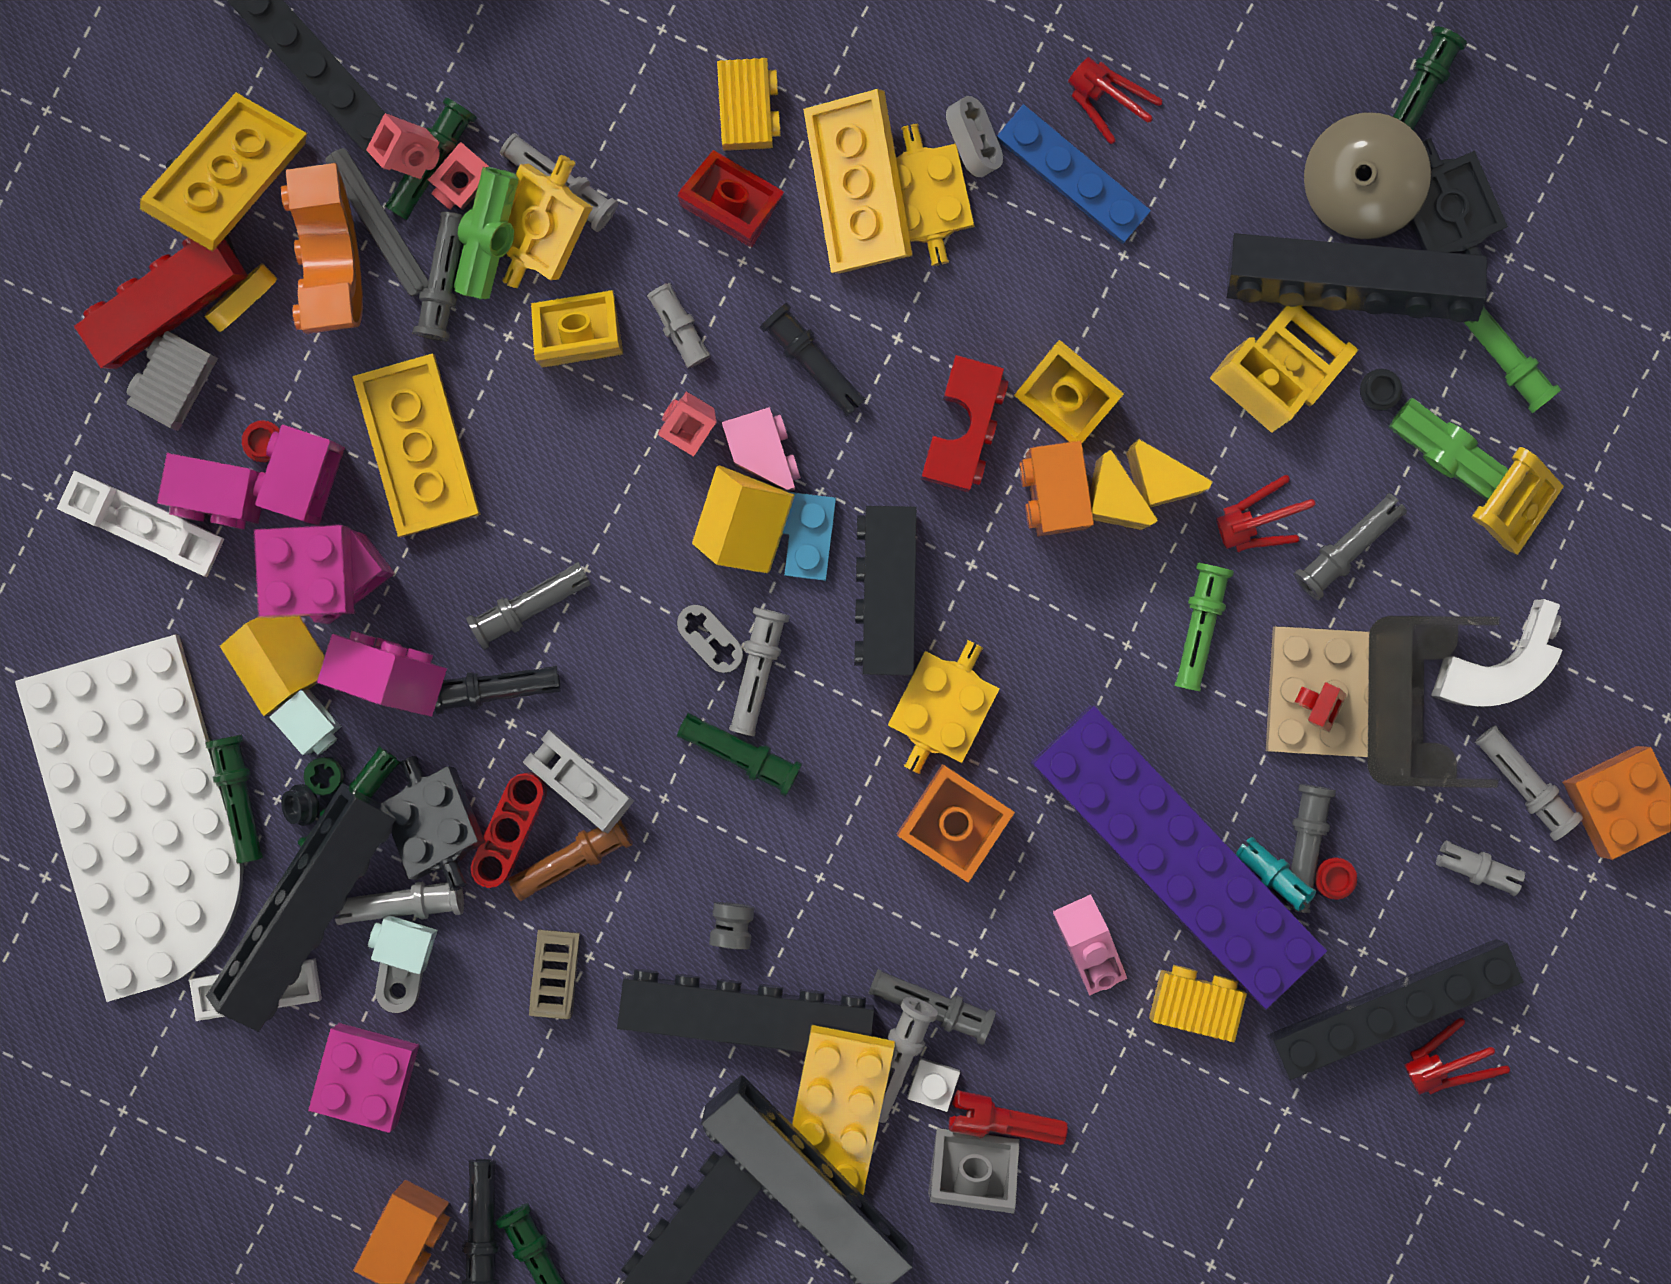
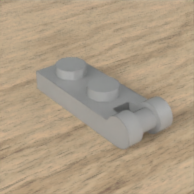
[523,730,634,834]

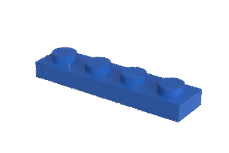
[996,104,1151,245]

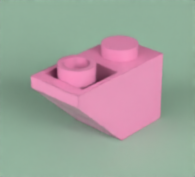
[722,407,800,492]
[1053,895,1127,996]

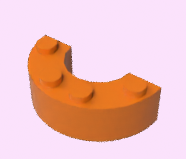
[281,163,363,334]

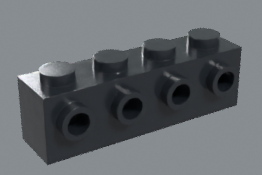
[854,506,917,675]

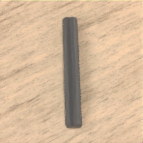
[325,148,429,297]

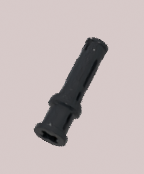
[759,303,866,417]
[435,665,561,715]
[461,1159,500,1284]

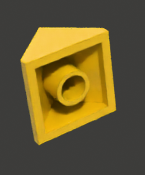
[531,290,623,367]
[1014,340,1124,443]
[1126,439,1213,508]
[1089,450,1158,530]
[692,465,795,573]
[220,616,325,716]

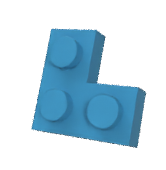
[782,492,836,581]

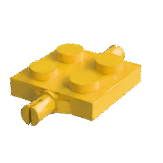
[896,124,975,266]
[502,155,593,288]
[888,640,1000,774]

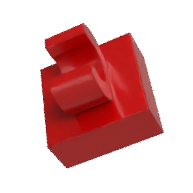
[1295,682,1347,732]

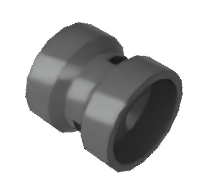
[709,902,755,949]

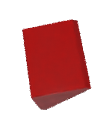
[678,150,784,248]

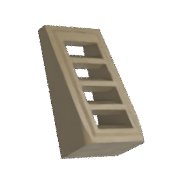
[529,929,580,1019]

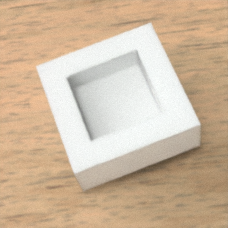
[907,1057,960,1112]

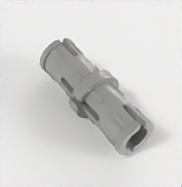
[647,283,711,369]
[1436,840,1525,896]

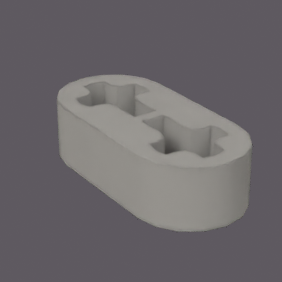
[946,96,1003,177]
[677,605,743,673]

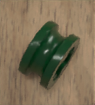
[303,757,344,795]

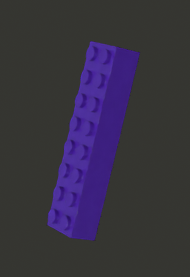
[1030,705,1327,1009]

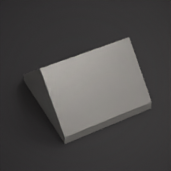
[928,1128,1019,1213]

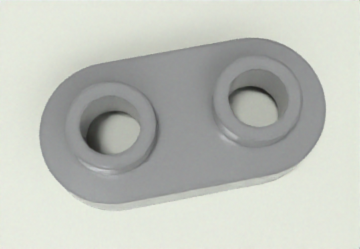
[375,962,423,1013]

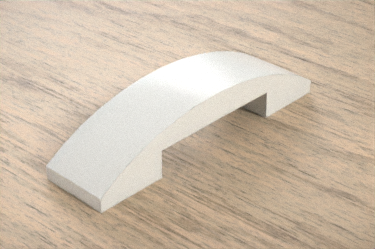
[57,471,224,577]

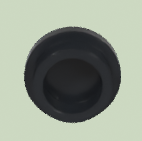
[1360,369,1402,411]
[281,784,319,826]

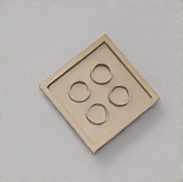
[1266,626,1400,759]

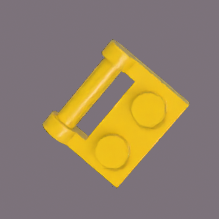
[1255,305,1359,407]
[1472,447,1564,555]

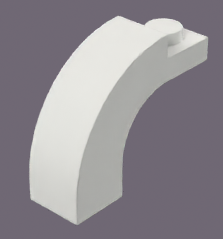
[1431,599,1562,706]

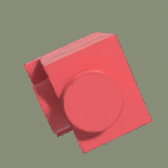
[366,113,439,179]
[428,142,489,210]
[658,391,716,456]

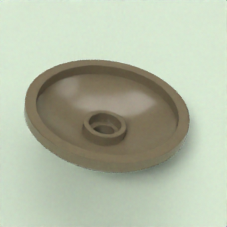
[1304,113,1431,239]

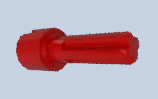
[949,1090,1068,1146]

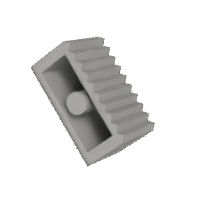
[127,331,218,431]

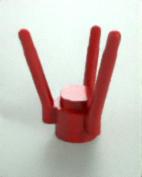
[1068,57,1163,144]
[1216,475,1316,552]
[1404,1018,1510,1095]

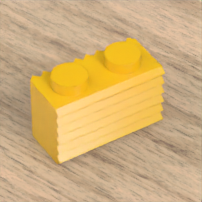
[717,58,780,151]
[1210,337,1312,433]
[1149,965,1247,1043]

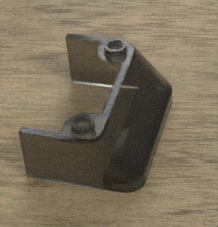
[1368,616,1501,788]

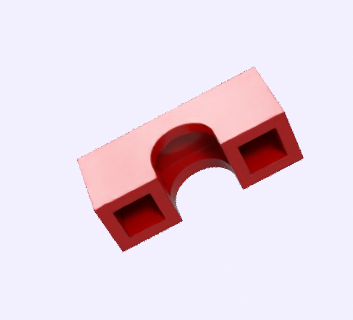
[921,355,1009,492]

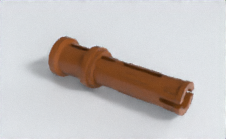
[508,819,633,901]

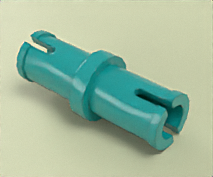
[1236,837,1316,912]

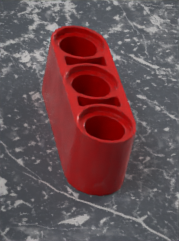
[471,772,548,888]

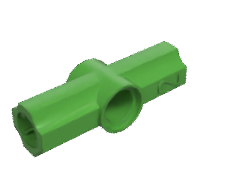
[454,167,519,299]
[1388,398,1508,501]

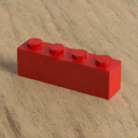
[74,237,248,369]

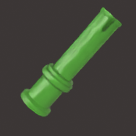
[1464,307,1562,413]
[1174,563,1234,692]

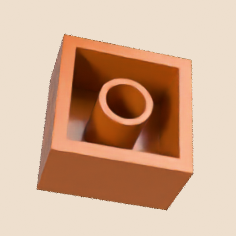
[1019,441,1094,537]
[1563,746,1671,860]
[897,764,1015,883]
[353,1180,450,1284]

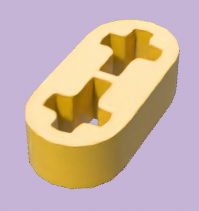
[204,263,277,332]

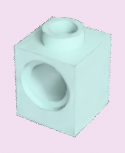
[270,689,341,755]
[368,915,438,974]

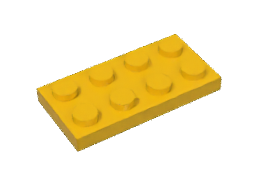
[803,89,912,274]
[140,92,307,251]
[352,353,480,538]
[792,1025,895,1195]

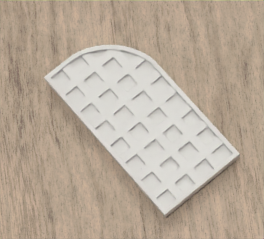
[15,635,244,1002]

